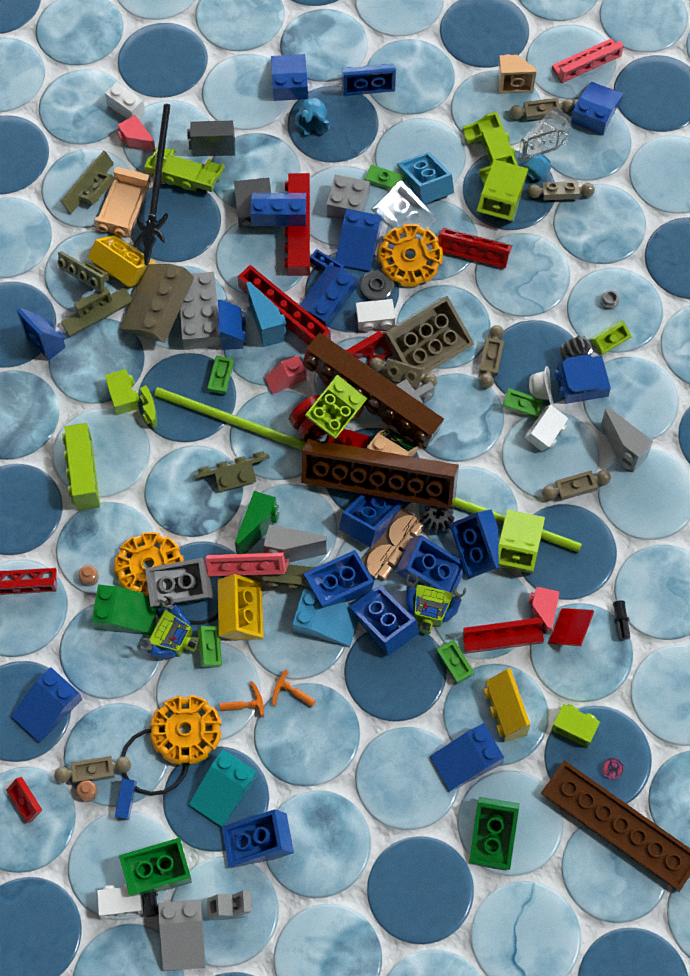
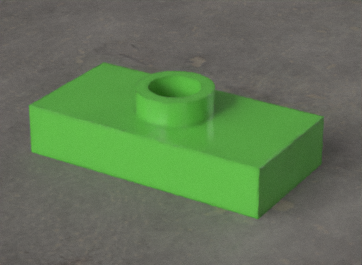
[365,165,404,193]
[207,355,235,395]
[502,388,543,419]
[198,626,222,667]
[436,640,475,684]

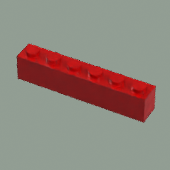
[284,173,310,276]
[237,265,331,345]

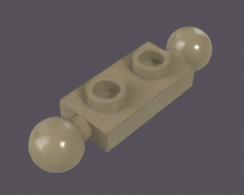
[509,98,575,121]
[527,182,595,200]
[479,325,504,388]
[369,357,437,388]
[542,470,611,501]
[54,756,131,784]

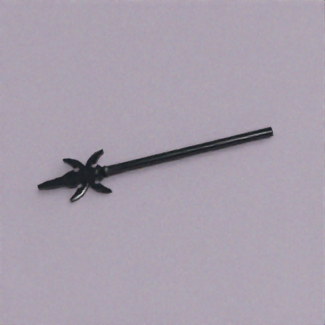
[133,103,171,265]

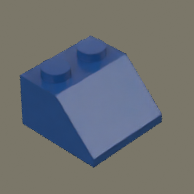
[218,299,247,350]

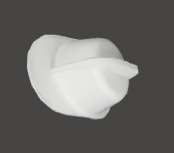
[529,366,554,407]

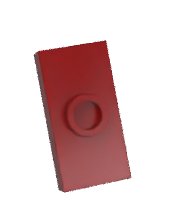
[6,777,42,823]

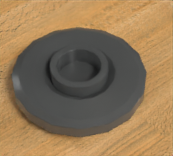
[360,270,394,301]

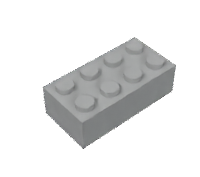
[180,272,221,350]

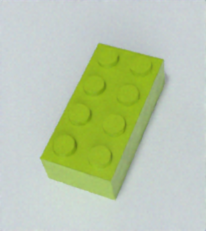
[62,423,101,511]

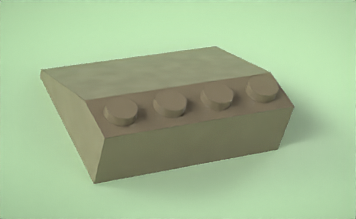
[119,264,194,343]
[382,296,474,375]

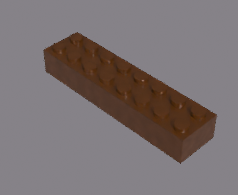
[303,332,444,449]
[301,439,459,509]

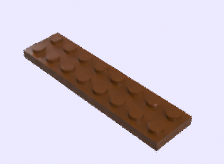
[541,760,690,892]

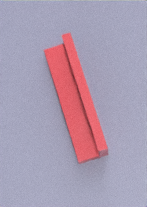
[552,38,624,83]
[205,553,289,576]

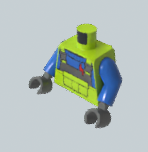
[406,574,466,634]
[137,596,199,659]

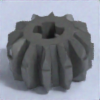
[560,336,593,360]
[422,505,455,534]

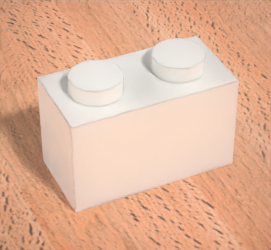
[105,82,145,119]
[356,299,395,332]
[524,405,568,451]
[97,884,143,919]

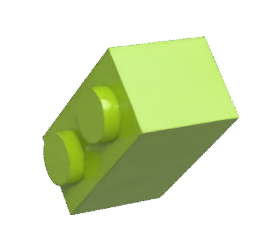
[105,369,140,415]
[551,704,600,748]

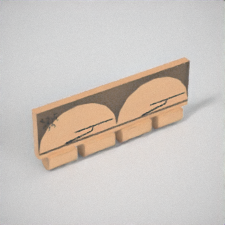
[362,508,425,580]

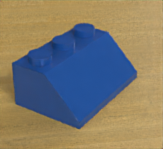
[341,64,396,96]
[251,193,307,226]
[300,265,358,328]

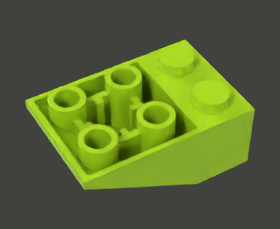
[477,160,528,221]
[305,375,367,439]
[498,509,545,574]

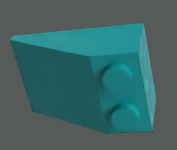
[189,750,258,827]

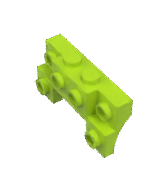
[462,112,518,185]
[144,146,225,192]

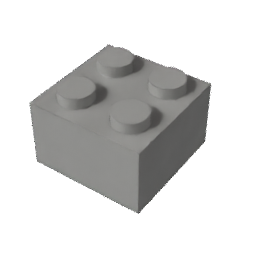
[327,174,370,219]

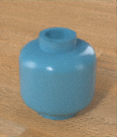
[524,154,551,181]

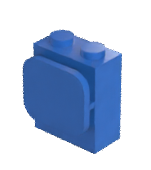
[554,355,611,404]

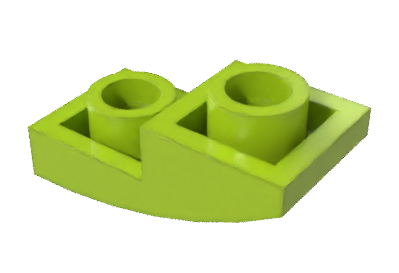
[139,385,157,429]

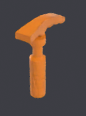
[273,669,316,707]
[220,681,264,717]

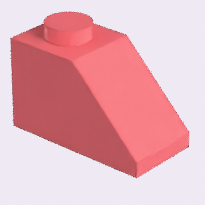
[117,115,155,151]
[265,355,307,394]
[528,587,559,634]

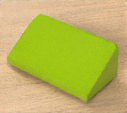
[589,321,632,355]

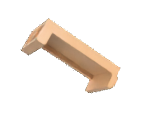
[94,167,151,238]

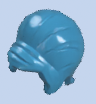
[295,98,331,136]

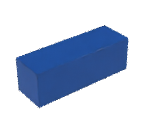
[310,249,344,271]
[115,778,137,820]

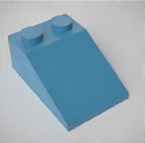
[397,152,454,205]
[246,282,287,347]
[292,589,358,647]

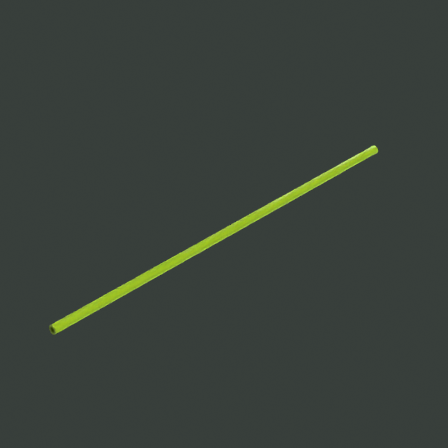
[154,387,582,553]

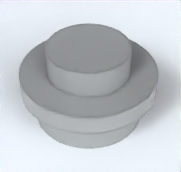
[601,290,620,308]

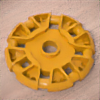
[377,224,443,287]
[114,532,184,597]
[149,695,222,765]

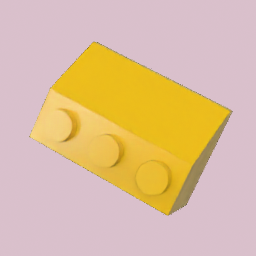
[88,235,157,287]
[218,574,264,640]
[483,668,531,742]

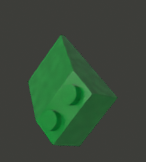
[235,491,280,554]
[92,584,158,635]
[469,797,520,870]
[119,837,192,897]

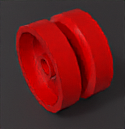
[288,395,326,442]

